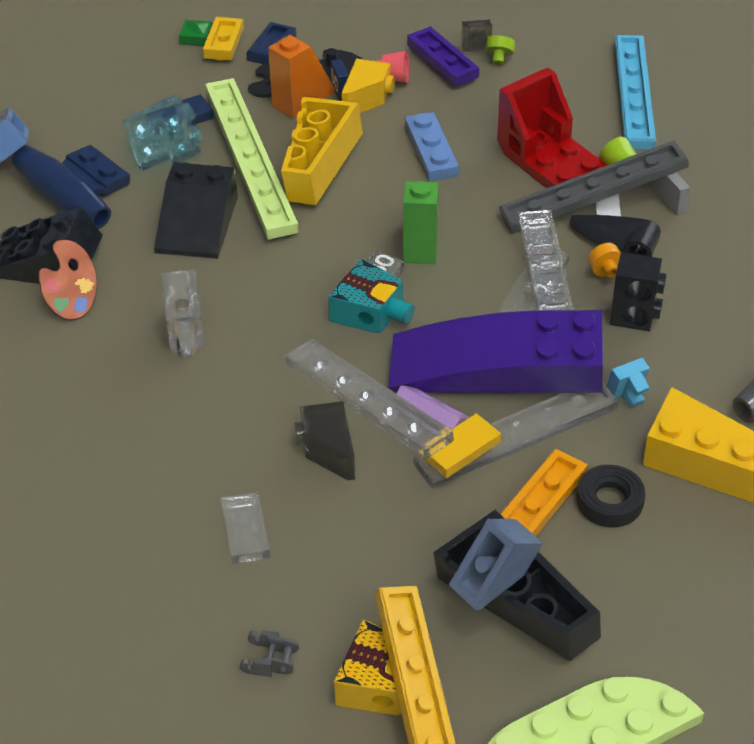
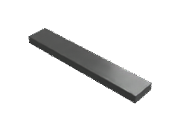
[499,140,689,234]

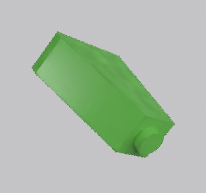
[403,181,439,264]

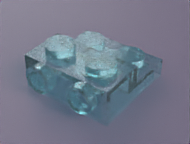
[123,94,204,171]

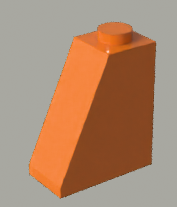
[268,35,335,119]

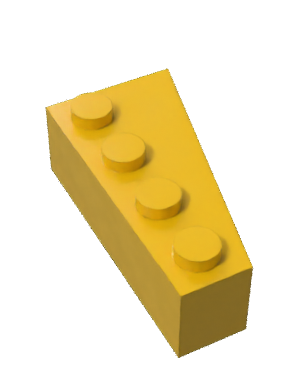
[281,97,363,205]
[643,387,754,503]

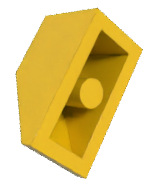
[342,59,395,113]

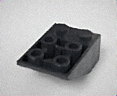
[0,207,103,284]

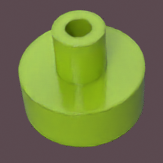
[485,35,515,64]

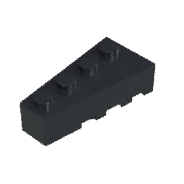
[433,509,601,661]

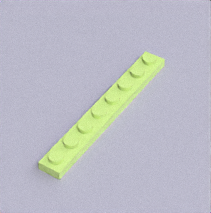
[205,78,298,240]

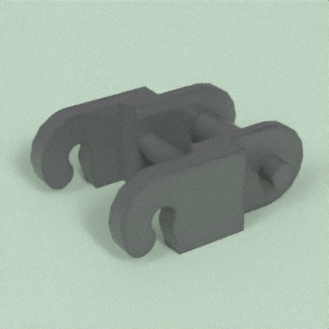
[240,630,299,677]

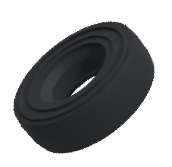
[576,464,645,527]

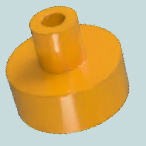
[588,243,621,278]

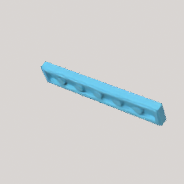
[614,35,656,149]

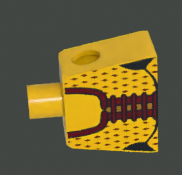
[334,620,402,716]

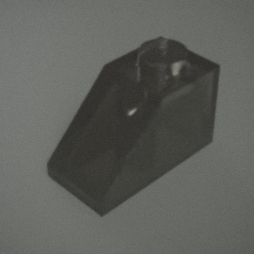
[294,401,355,480]

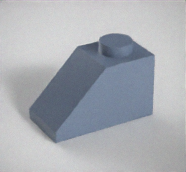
[449,519,543,610]

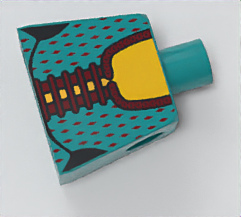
[328,259,415,333]

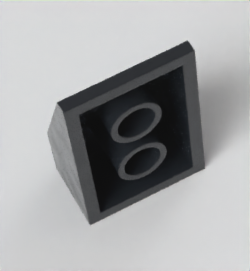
[154,162,238,259]

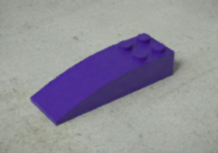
[388,310,603,393]

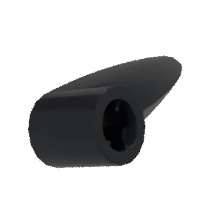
[570,215,661,257]

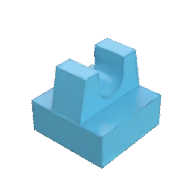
[605,357,650,408]

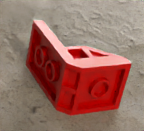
[497,67,607,188]

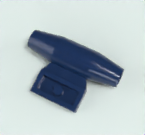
[12,145,130,229]

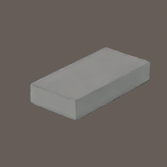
[648,172,690,215]

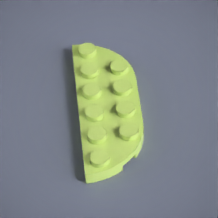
[488,677,704,744]

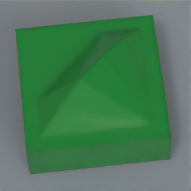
[179,20,213,46]

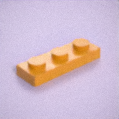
[501,448,588,536]

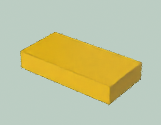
[422,413,502,479]

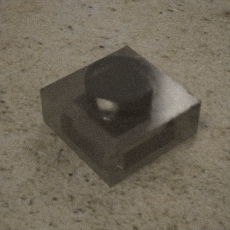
[461,19,492,52]

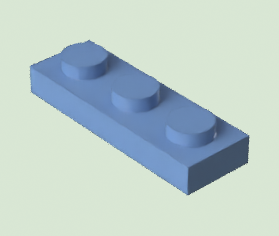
[405,112,459,181]

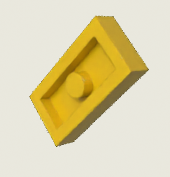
[203,17,244,61]

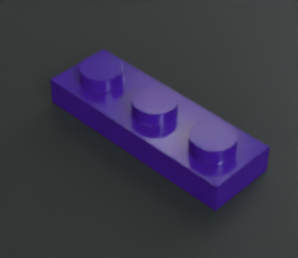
[407,26,479,87]

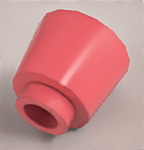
[377,50,410,83]

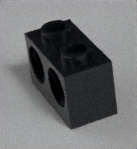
[610,252,667,332]

